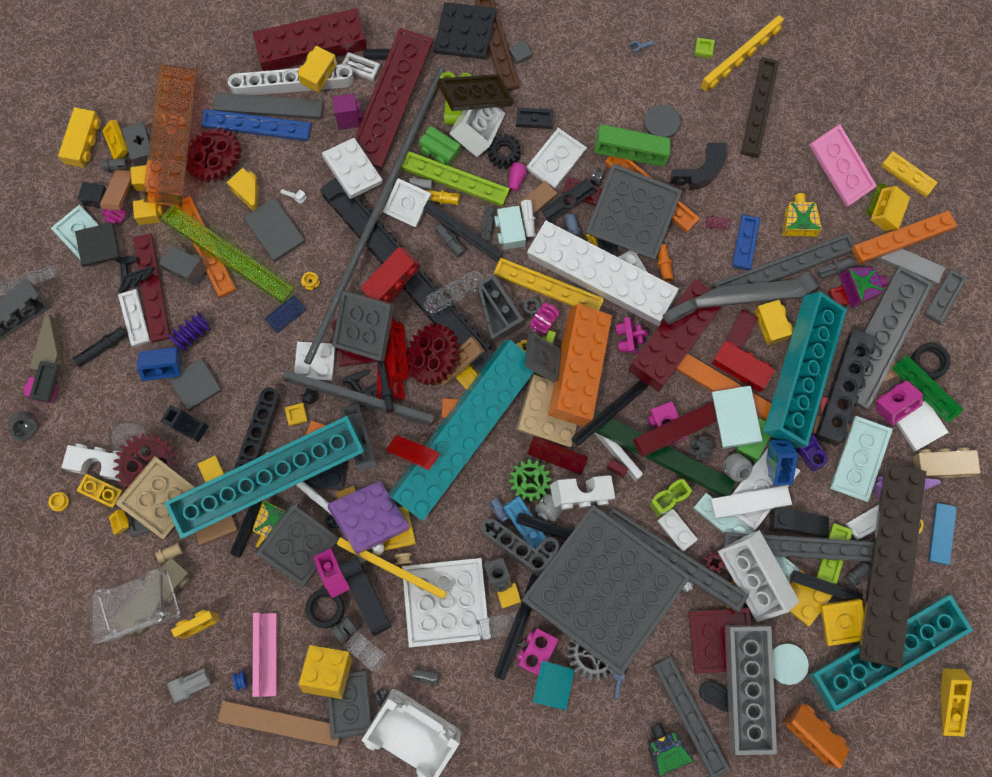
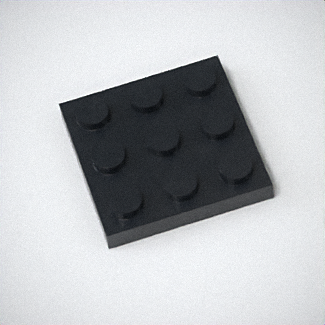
[434,2,496,59]

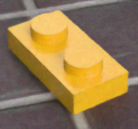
[102,120,128,159]

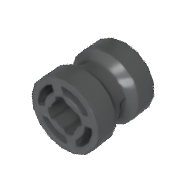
[330,616,358,644]

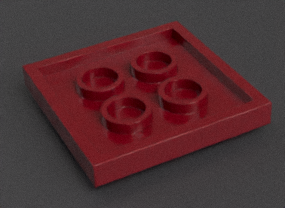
[688,608,751,674]

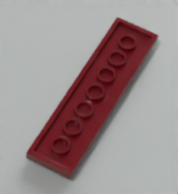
[355,27,433,169]

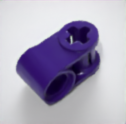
[794,433,828,471]

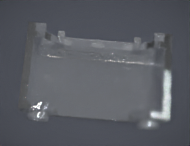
[90,568,181,646]

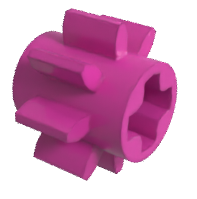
[102,204,126,224]

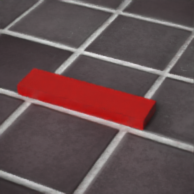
[385,435,440,471]

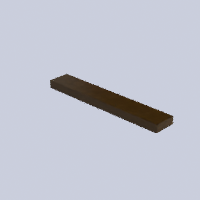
[740,57,779,158]

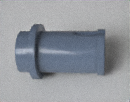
[564,214,581,237]
[488,498,510,524]

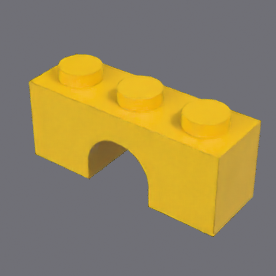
[131,165,164,225]

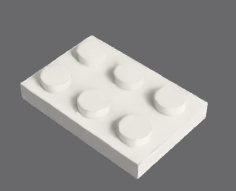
[322,138,382,199]

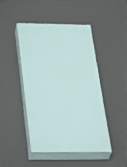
[829,416,893,502]

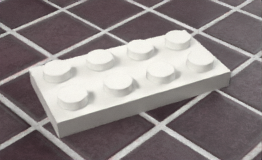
[731,448,800,532]

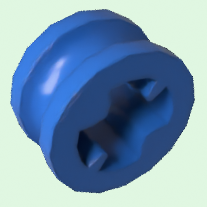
[232,671,247,691]

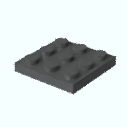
[332,290,395,361]
[255,503,339,587]

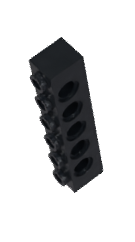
[815,329,876,446]

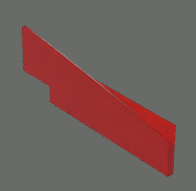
[376,317,409,401]

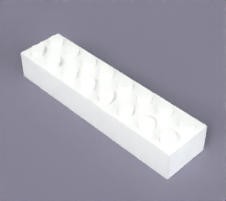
[527,220,679,327]

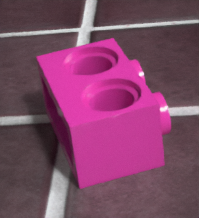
[517,629,559,676]

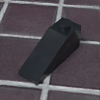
[769,508,829,537]

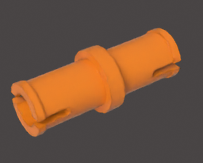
[657,244,674,283]

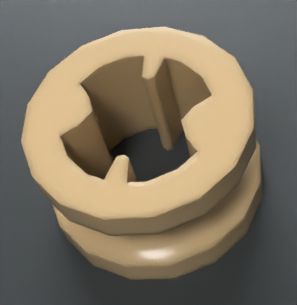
[394,553,413,566]

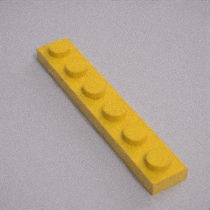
[701,15,784,92]

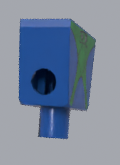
[766,439,798,486]

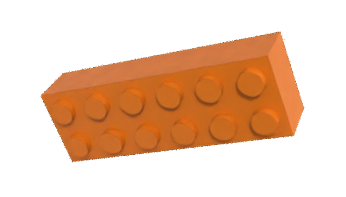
[548,303,612,427]

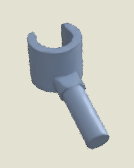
[630,40,654,55]
[612,673,625,698]

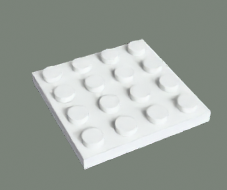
[402,558,490,648]

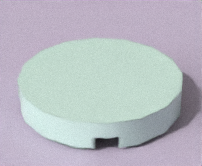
[772,644,809,685]

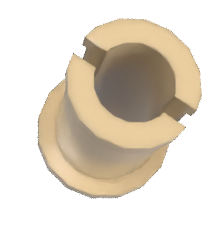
[155,542,183,564]

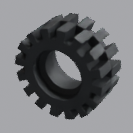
[488,134,521,169]

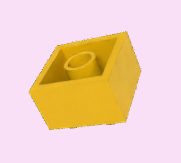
[298,645,352,699]

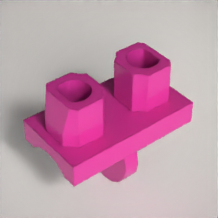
[616,317,648,355]

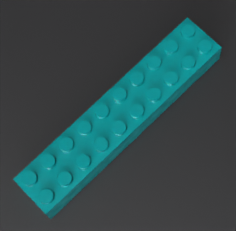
[388,340,534,521]
[164,416,366,539]

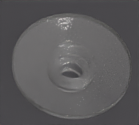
[110,421,149,458]

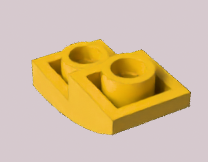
[76,474,122,508]

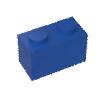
[137,347,182,381]

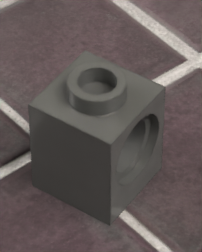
[484,557,512,593]

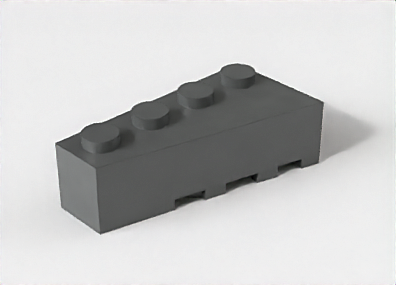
[0,278,51,341]

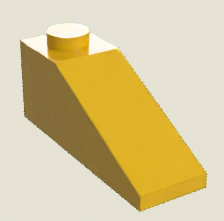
[940,668,972,736]

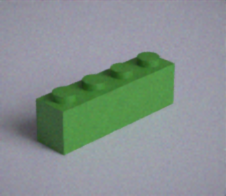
[594,124,670,167]

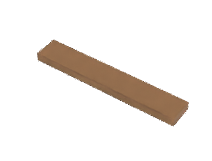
[217,701,340,747]

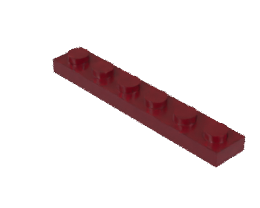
[133,233,170,343]

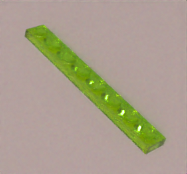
[161,205,294,304]

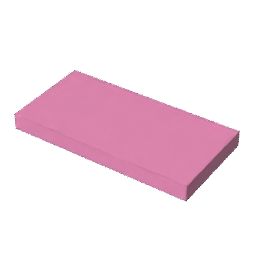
[809,124,877,207]

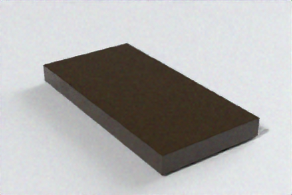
[437,74,514,111]

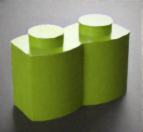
[649,479,692,516]

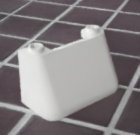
[362,689,461,777]

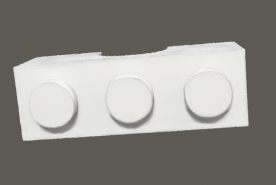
[62,444,129,481]
[550,476,615,510]

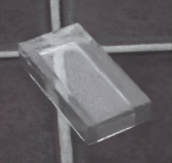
[476,612,515,641]

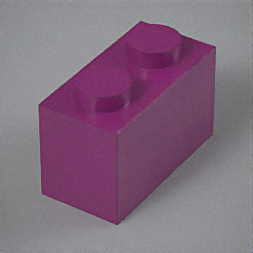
[333,94,363,130]

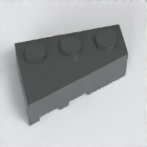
[477,274,524,346]

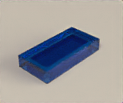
[264,295,306,334]

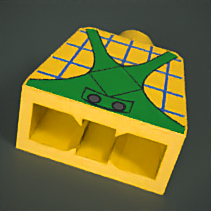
[782,193,822,237]
[253,501,285,547]

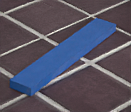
[201,109,311,141]

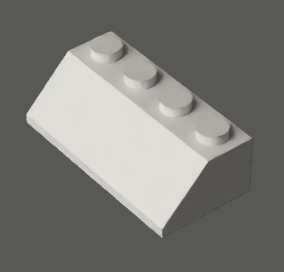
[718,530,799,622]

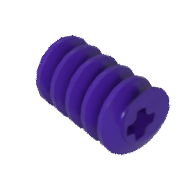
[167,311,211,351]

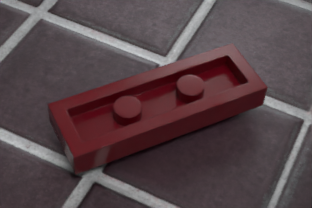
[527,436,588,475]

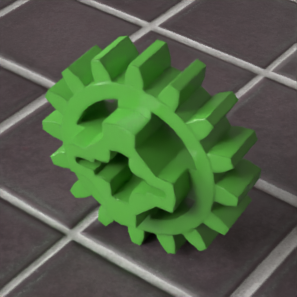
[509,459,551,503]

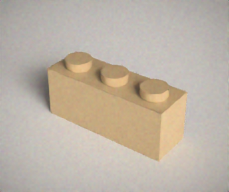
[913,448,981,479]

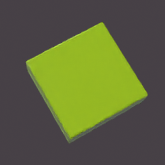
[694,38,715,59]

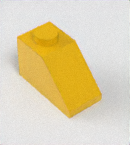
[227,168,259,211]

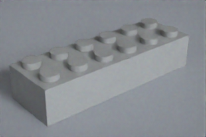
[725,625,777,755]

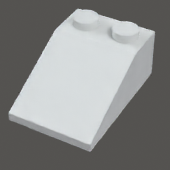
[449,107,505,157]

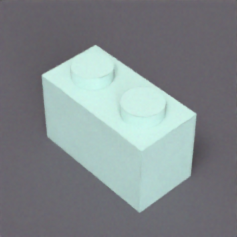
[494,206,526,250]

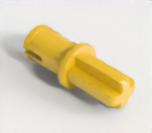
[425,190,460,206]

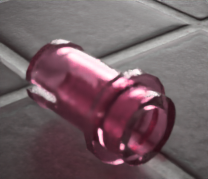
[706,215,730,230]

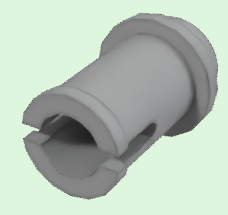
[409,176,432,191]

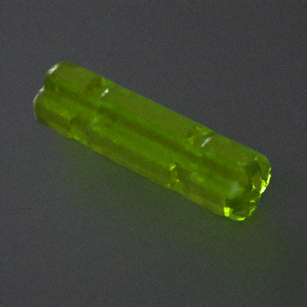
[866,183,888,217]

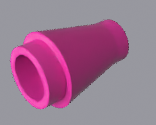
[508,163,527,192]

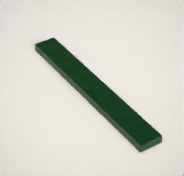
[593,411,735,497]

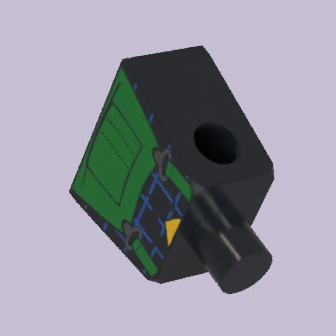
[647,723,694,777]

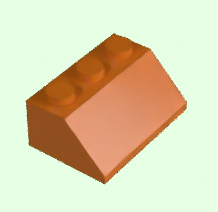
[782,704,850,769]

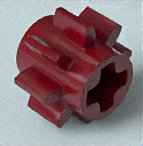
[702,550,726,574]

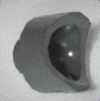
[8,411,38,441]

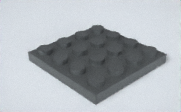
[585,163,682,261]

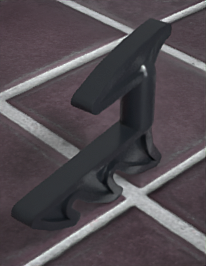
[116,256,155,293]
[342,370,377,410]

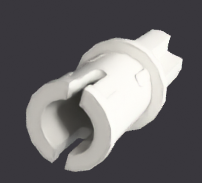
[521,200,536,237]

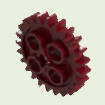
[183,127,242,183]
[406,323,461,386]
[113,433,179,490]

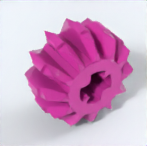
[530,302,559,336]

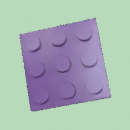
[328,481,410,555]

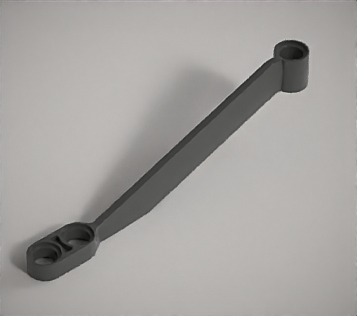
[662,271,820,325]

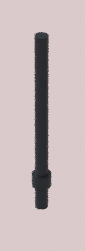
[377,360,394,413]

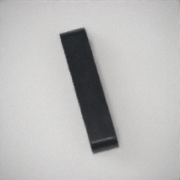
[234,387,280,469]

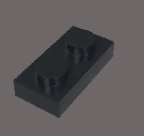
[516,107,553,129]

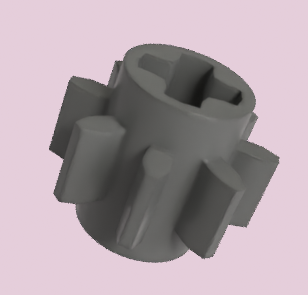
[689,436,714,460]

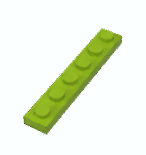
[401,151,510,207]

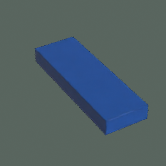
[732,214,760,270]

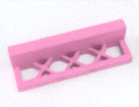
[253,613,277,697]

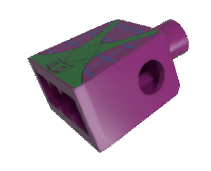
[839,268,888,308]

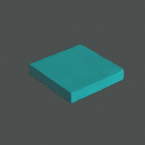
[533,661,574,710]

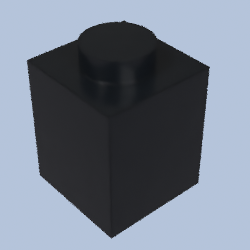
[78,182,107,209]

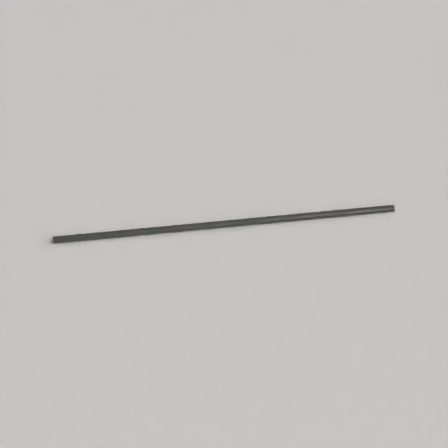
[304,67,445,365]

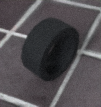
[911,343,951,380]
[305,589,345,629]

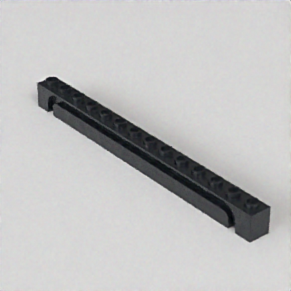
[320,177,493,374]

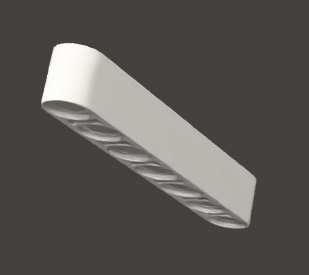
[228,64,354,96]

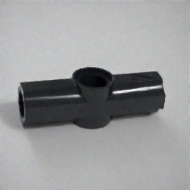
[541,178,596,223]

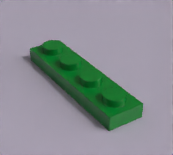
[892,355,964,423]

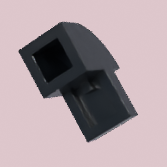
[160,405,209,442]

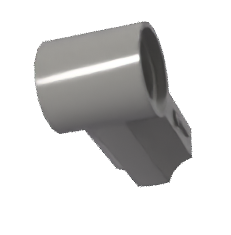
[167,668,212,703]

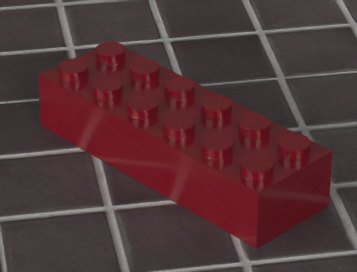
[253,8,367,71]
[628,279,722,392]

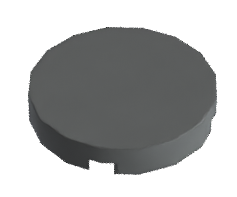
[644,104,680,138]

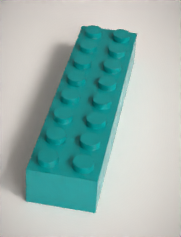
[763,291,847,448]
[807,594,973,711]

